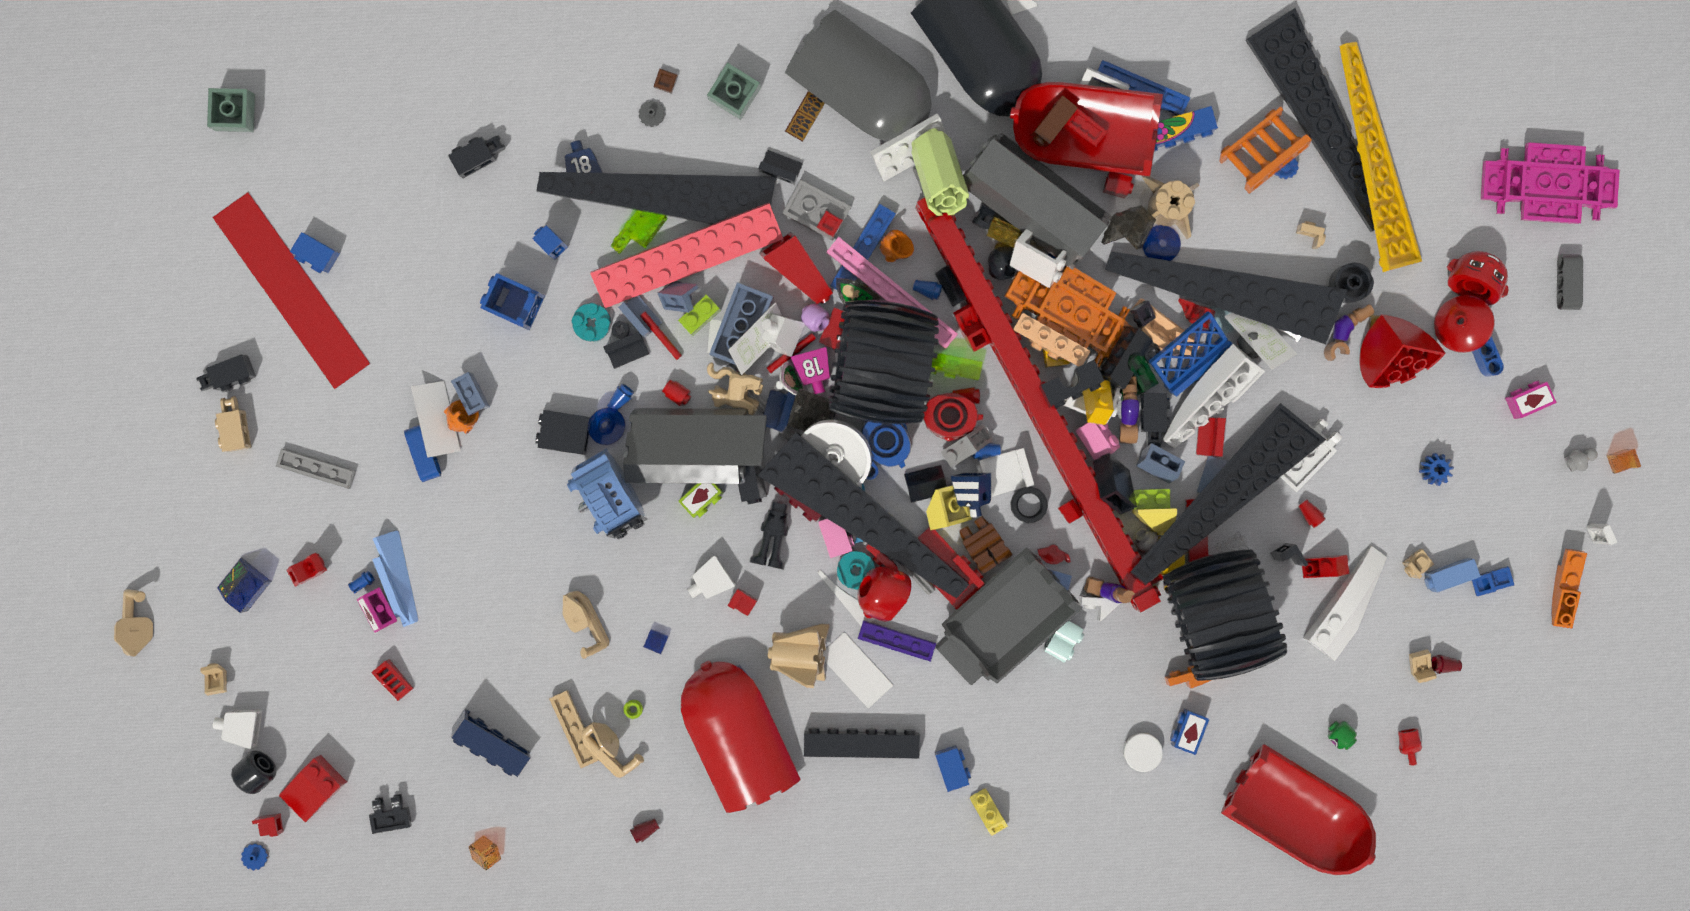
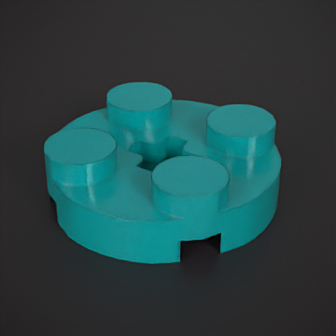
[571,303,611,342]
[837,551,875,590]

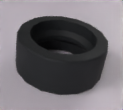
[1010,487,1048,523]

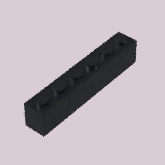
[804,727,920,759]

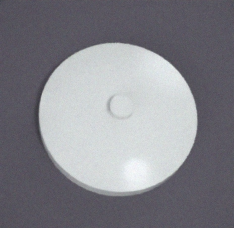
[801,420,872,486]

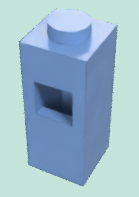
[1424,558,1481,592]

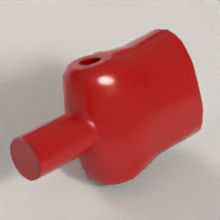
[1398,728,1422,766]

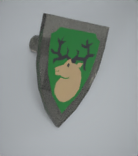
[836,278,881,304]

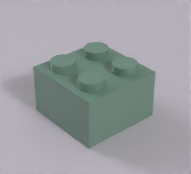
[707,62,761,120]
[207,88,255,132]

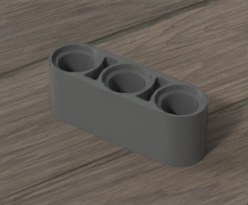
[1557,254,1583,310]

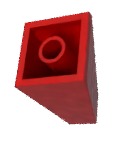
[759,232,833,304]

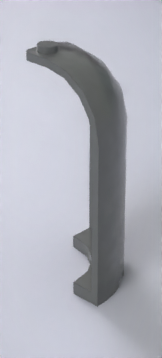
[785,10,932,141]

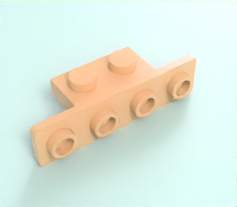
[1131,298,1200,355]
[1014,313,1090,367]

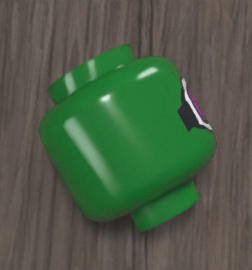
[1328,721,1357,750]

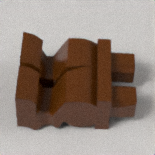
[959,516,1013,575]

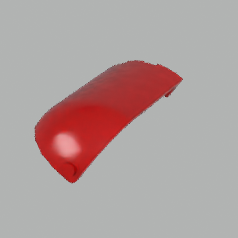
[1010,82,1163,177]
[681,661,801,813]
[1221,744,1376,875]

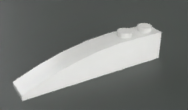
[1163,344,1265,448]
[1303,546,1387,661]

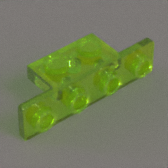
[611,210,668,254]
[930,352,983,381]

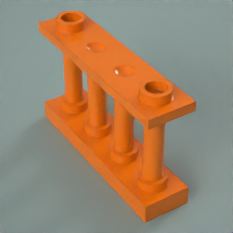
[1219,106,1312,194]

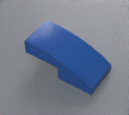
[1471,566,1514,596]

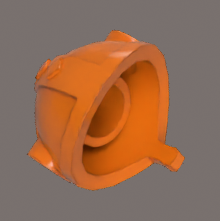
[879,230,914,262]
[444,400,479,434]

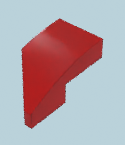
[1178,298,1216,329]

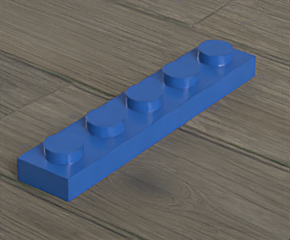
[1094,60,1190,115]
[830,204,896,293]

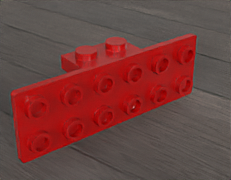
[918,527,985,610]

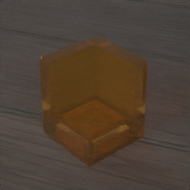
[1607,449,1641,473]
[468,836,501,870]

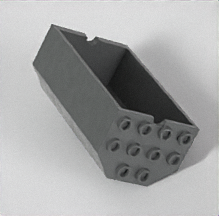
[963,133,1112,270]

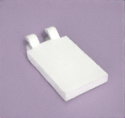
[1280,418,1342,492]

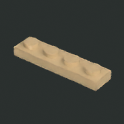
[549,690,599,768]

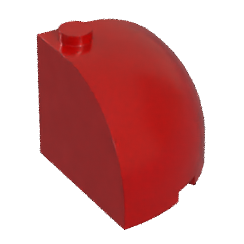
[1359,314,1446,388]

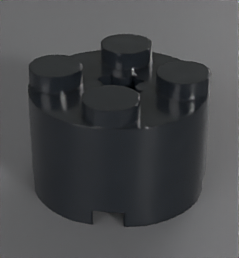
[1329,262,1374,303]

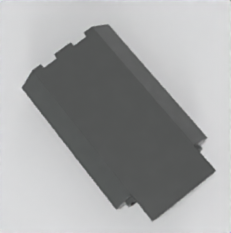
[623,408,767,484]
[936,547,1083,685]

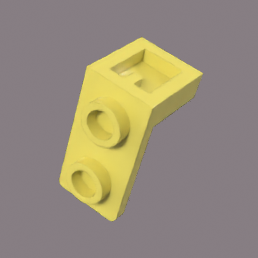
[970,788,1008,836]

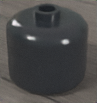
[231,750,277,794]

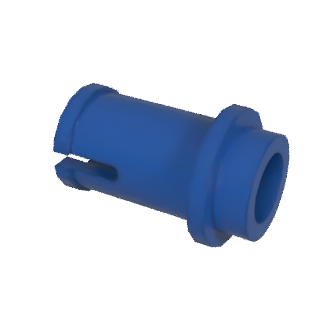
[348,571,375,594]

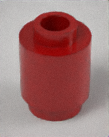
[662,380,692,406]

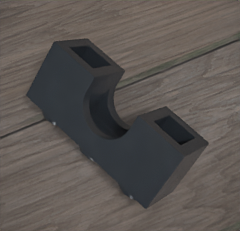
[1100,326,1153,389]
[1039,360,1104,409]

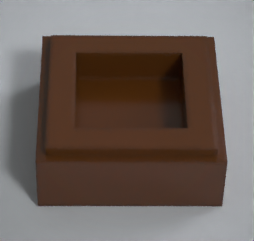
[653,68,678,94]

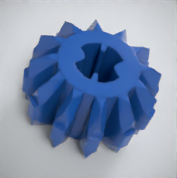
[1419,453,1454,486]

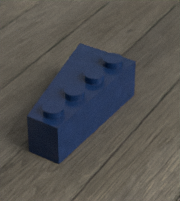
[451,708,531,777]

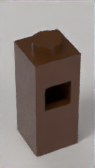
[1030,96,1077,147]

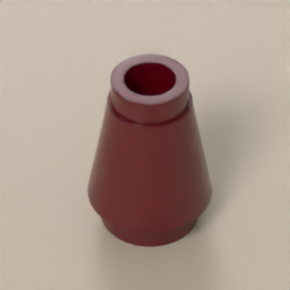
[1431,655,1462,674]
[630,818,660,843]

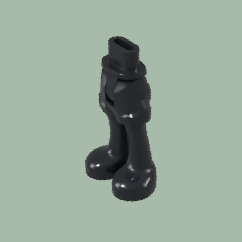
[749,502,789,570]

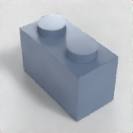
[1136,443,1185,484]

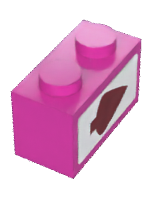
[1505,380,1557,419]
[357,587,397,633]

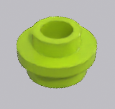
[624,699,643,719]

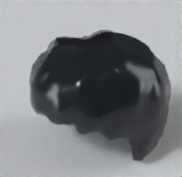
[988,246,1015,280]

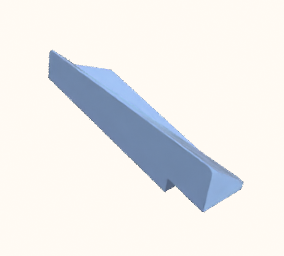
[372,531,418,627]

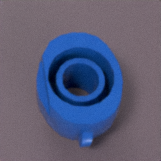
[862,421,911,469]

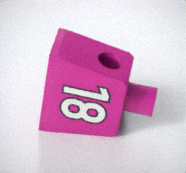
[791,347,830,395]

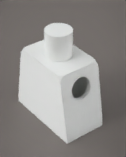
[762,314,805,357]
[687,555,736,599]
[213,709,263,749]

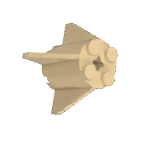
[1134,176,1200,239]
[768,624,829,688]

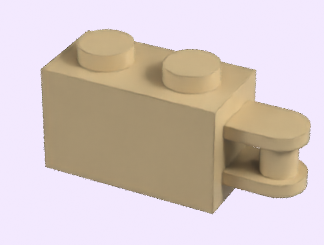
[215,396,251,452]

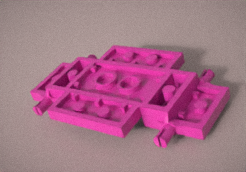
[1481,142,1620,224]

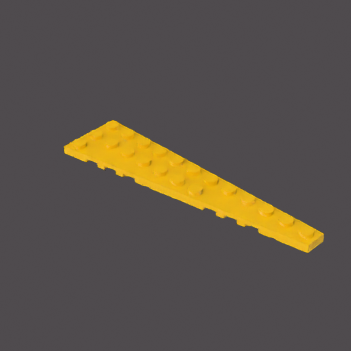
[1339,42,1422,272]

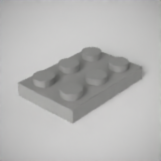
[782,180,851,241]

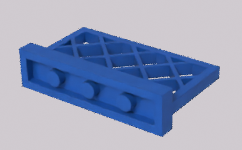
[1149,311,1233,397]

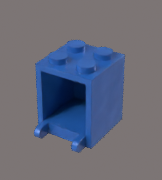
[480,273,545,330]

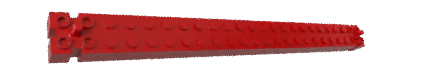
[915,198,1163,613]

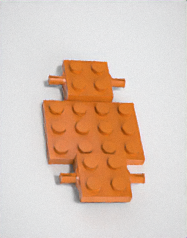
[1004,265,1132,367]

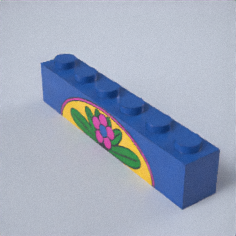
[1154,106,1218,152]

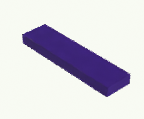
[858,620,936,662]

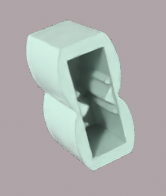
[1043,621,1084,663]

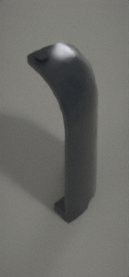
[911,0,1042,117]

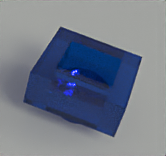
[643,629,669,654]

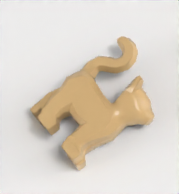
[707,362,764,415]

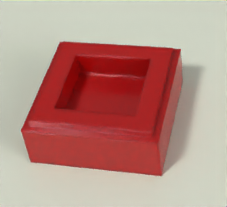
[817,211,843,237]
[1058,499,1084,524]

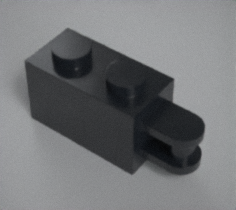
[448,135,506,179]
[196,354,256,392]
[1141,393,1170,447]

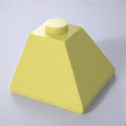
[926,485,972,530]
[1132,508,1177,535]

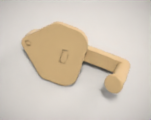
[114,589,153,657]
[563,591,609,659]
[582,722,644,778]

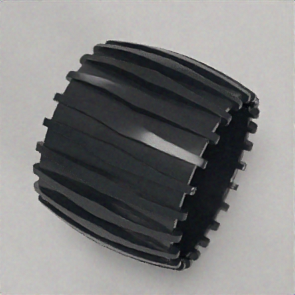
[829,300,939,424]
[1163,549,1287,681]

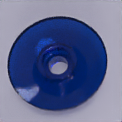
[1142,225,1181,261]
[588,407,625,445]

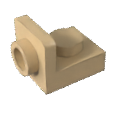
[1402,549,1434,579]

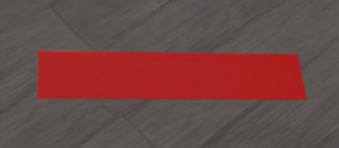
[212,192,370,389]

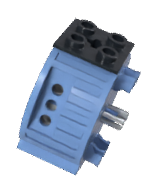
[567,448,648,540]

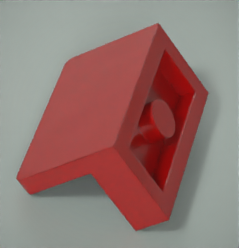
[1196,418,1226,457]

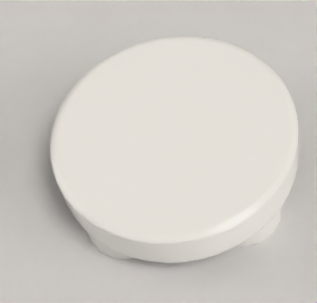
[1123,733,1163,772]

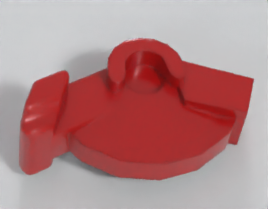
[1037,544,1071,564]

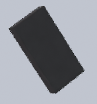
[935,265,966,307]

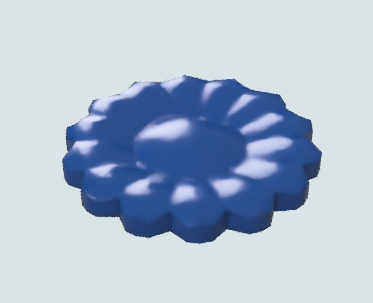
[1274,158,1299,179]
[241,843,268,871]

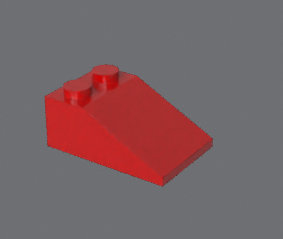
[279,755,347,823]

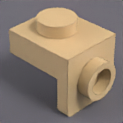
[1296,221,1326,249]
[1409,649,1437,683]
[200,663,227,696]

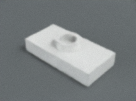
[1587,524,1618,545]

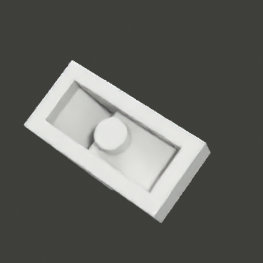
[1079,596,1120,621]

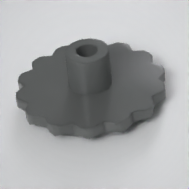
[639,101,665,127]

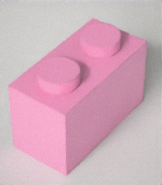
[1075,422,1120,460]
[818,519,855,558]

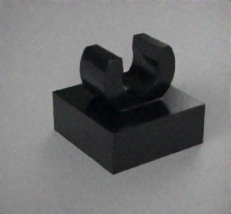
[1130,301,1156,327]

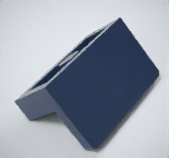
[763,390,795,432]

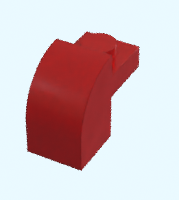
[953,304,991,352]
[286,553,327,587]

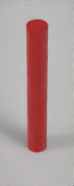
[640,311,682,360]
[766,333,816,373]

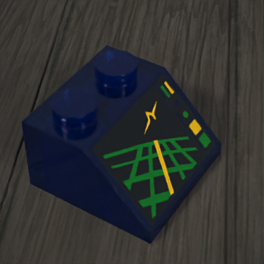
[217,558,272,613]

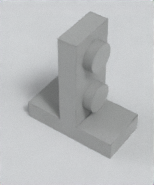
[941,424,994,468]

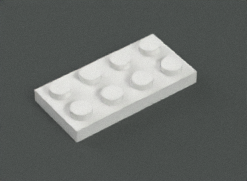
[870,114,947,182]

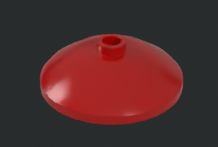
[1434,295,1495,353]

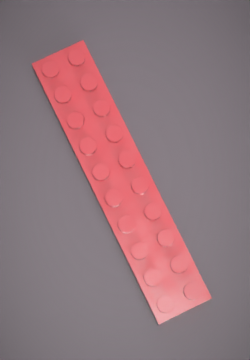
[590,203,783,308]

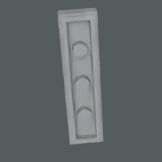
[276,448,356,489]

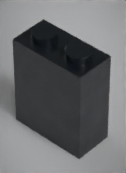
[535,410,592,455]
[1093,453,1137,515]
[738,466,767,505]

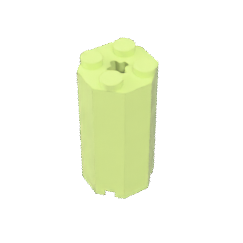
[911,128,969,216]

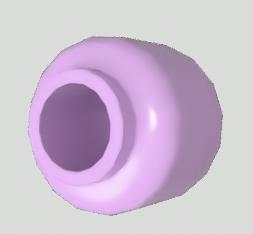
[801,303,829,332]

